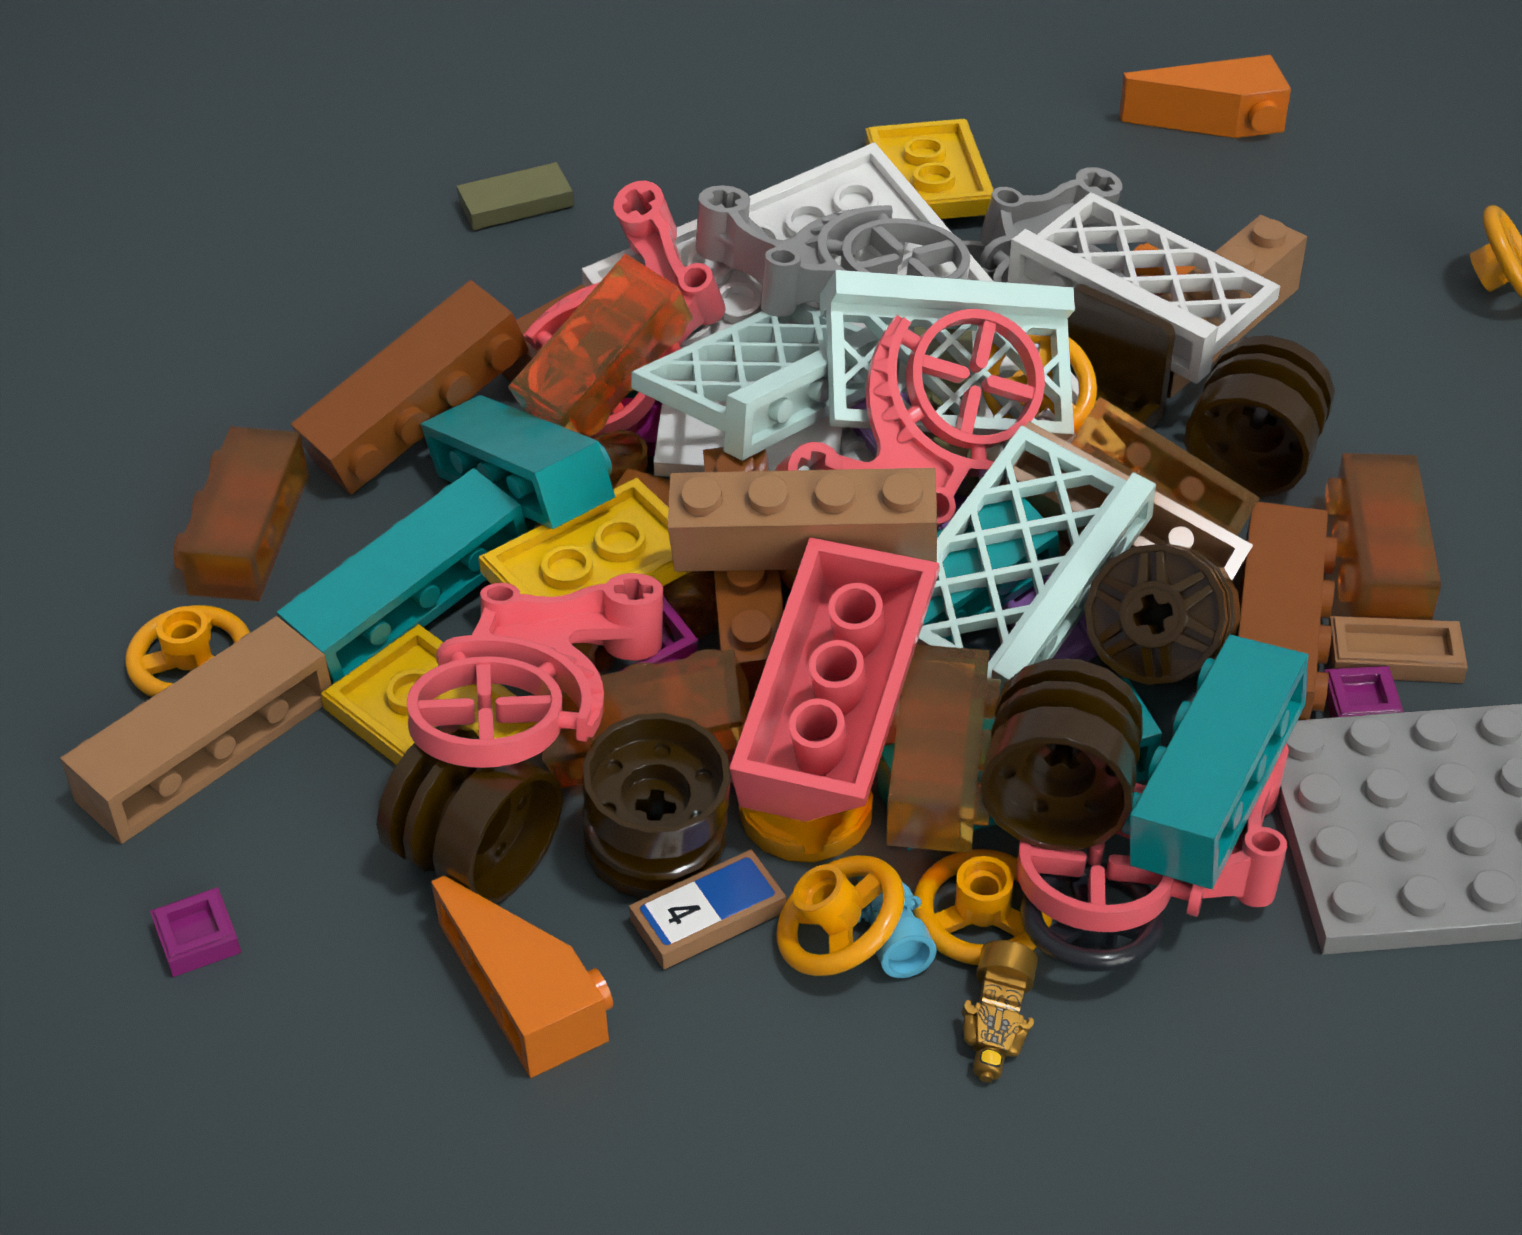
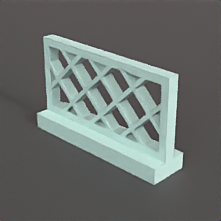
[820,270,1075,440]
[631,303,900,461]
[916,425,1156,702]

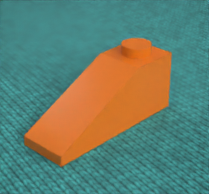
[1119,55,1291,138]
[431,876,613,1079]

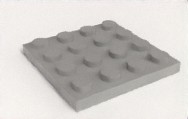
[1277,704,1522,955]

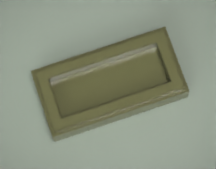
[457,162,574,230]

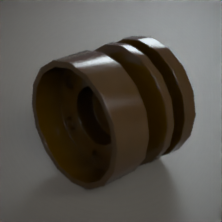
[1184,335,1335,497]
[1085,544,1241,685]
[980,659,1143,851]
[583,713,731,899]
[376,725,563,904]

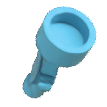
[857,876,937,978]

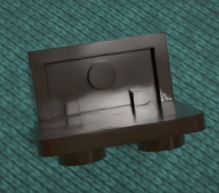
[1067,284,1175,453]

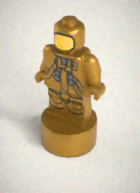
[961,940,1038,1082]

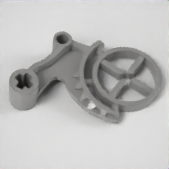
[979,167,1125,282]
[695,185,970,317]

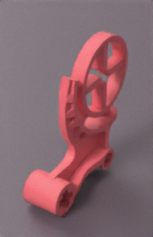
[523,181,726,440]
[775,309,1045,527]
[407,573,663,768]
[1016,744,1289,932]

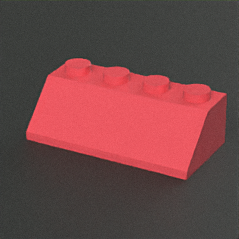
[729,537,940,821]

